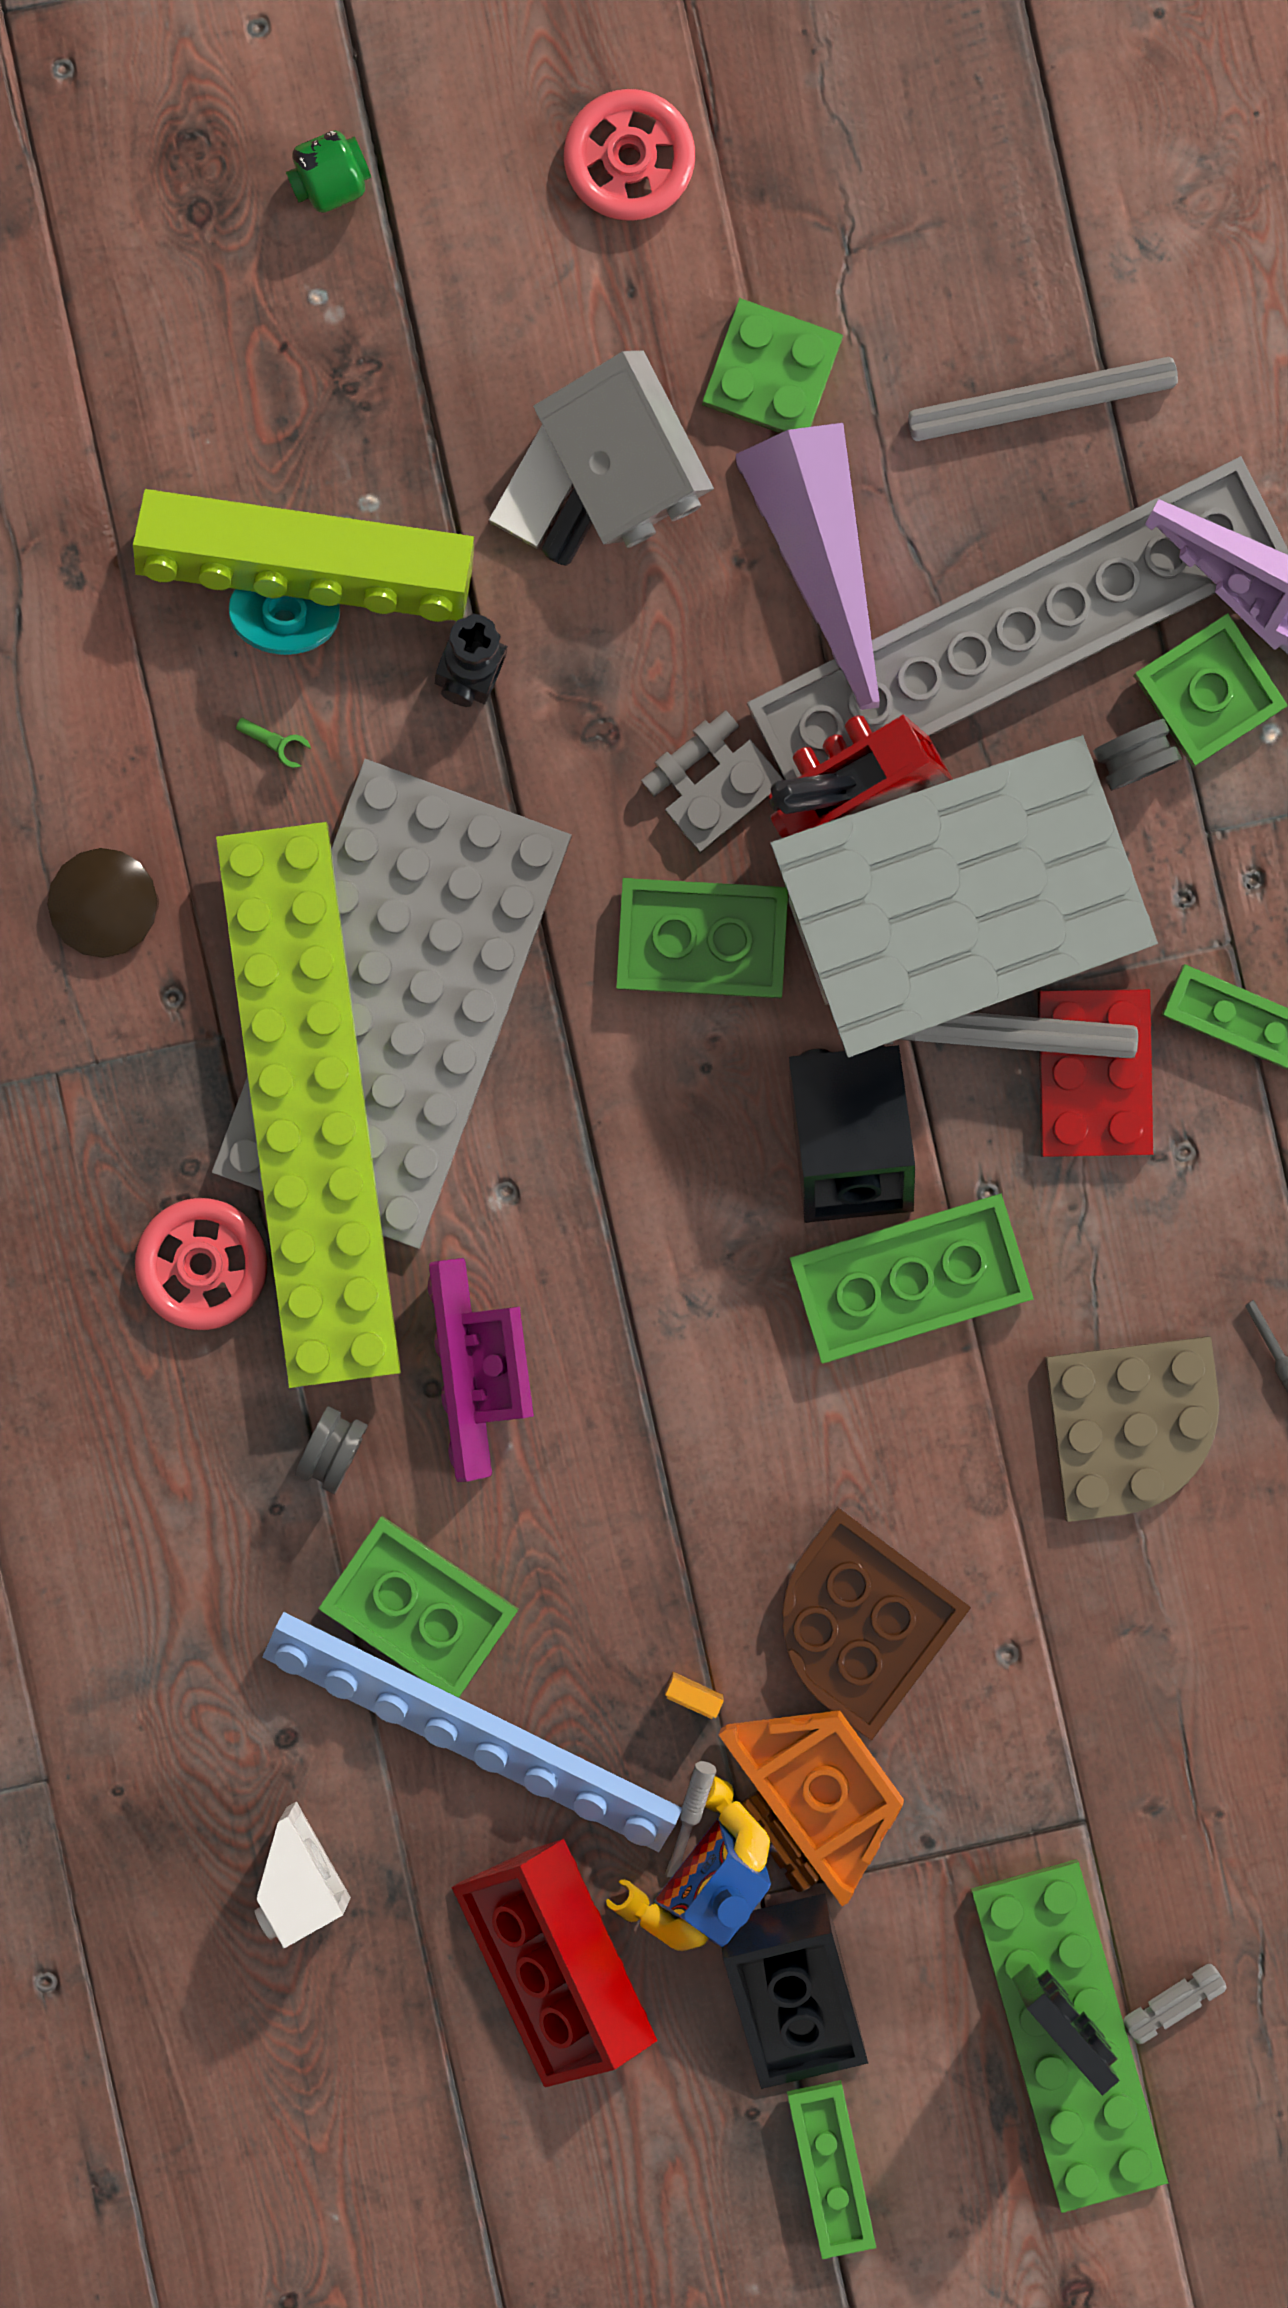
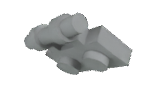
[641,710,783,853]

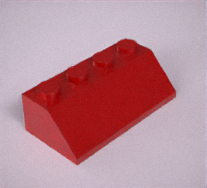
[451,1839,658,2088]

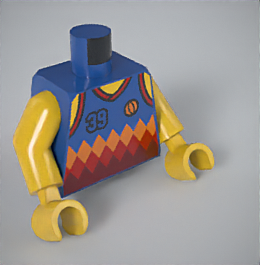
[606,1776,771,1951]

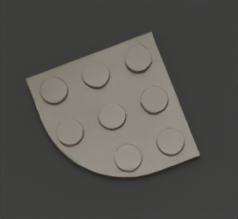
[1045,1336,1219,1522]

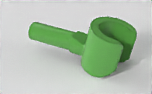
[236,717,311,768]

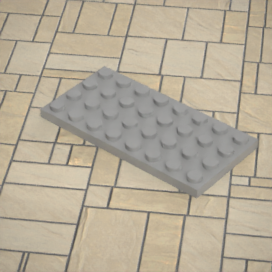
[212,759,572,1249]

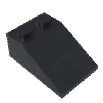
[721,1893,869,2089]

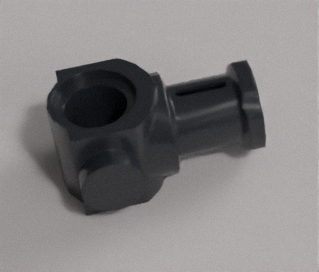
[434,614,508,707]

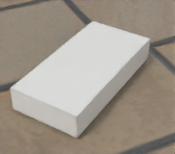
[489,425,573,549]

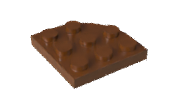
[782,1506,971,1741]

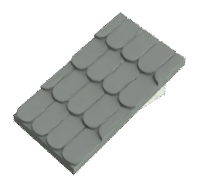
[770,735,1158,1057]

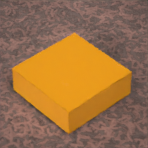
[665,1672,724,1719]

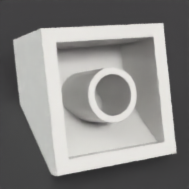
[254,1801,351,1948]

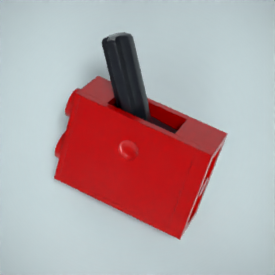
[769,714,953,838]

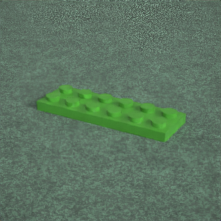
[971,1859,1168,2213]

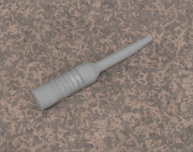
[665,1761,716,1878]

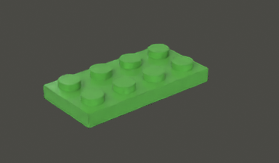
[789,1193,1034,1364]

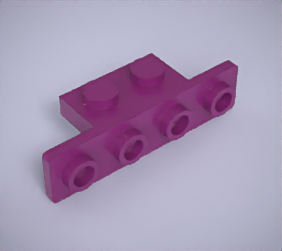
[428,1258,534,1482]

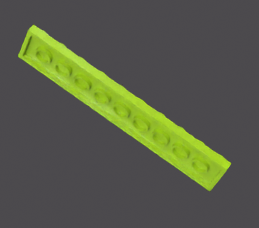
[216,822,401,1388]

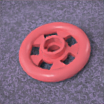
[564,89,695,221]
[135,1198,267,1330]

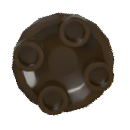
[47,848,159,959]

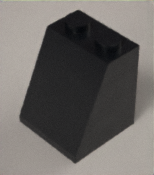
[789,1045,915,1223]

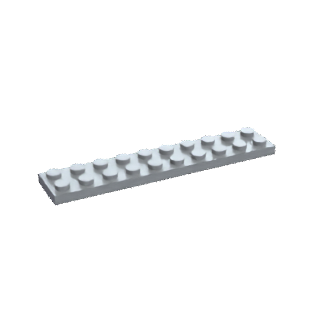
[747,456,1288,780]

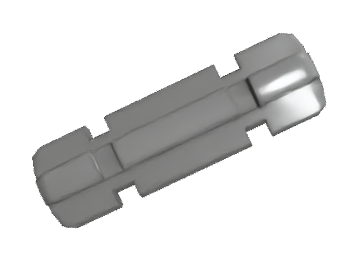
[1123,1964,1227,2044]

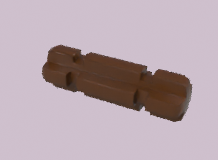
[741,1791,820,1893]

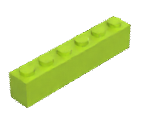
[133,489,474,622]

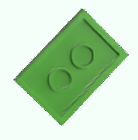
[616,878,788,999]
[318,1516,518,1698]

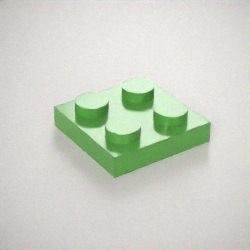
[702,298,843,433]
[1133,613,1288,768]

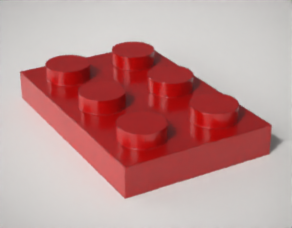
[1038,989,1153,1157]

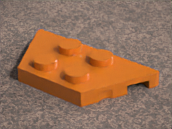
[718,1710,904,1906]

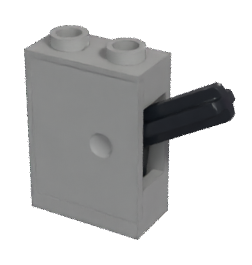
[533,351,714,566]

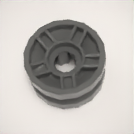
[1093,719,1182,791]
[295,1406,368,1495]

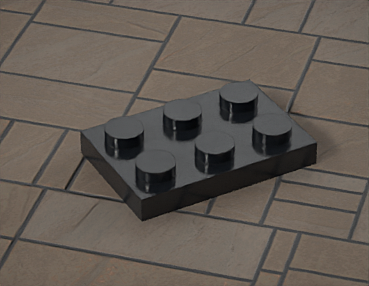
[1012,1964,1120,2096]

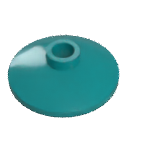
[229,589,340,655]

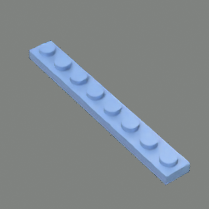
[262,1612,682,1852]

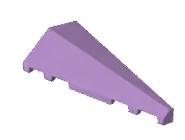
[736,423,880,710]
[1145,499,1288,654]

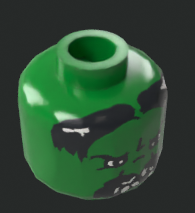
[286,130,372,213]

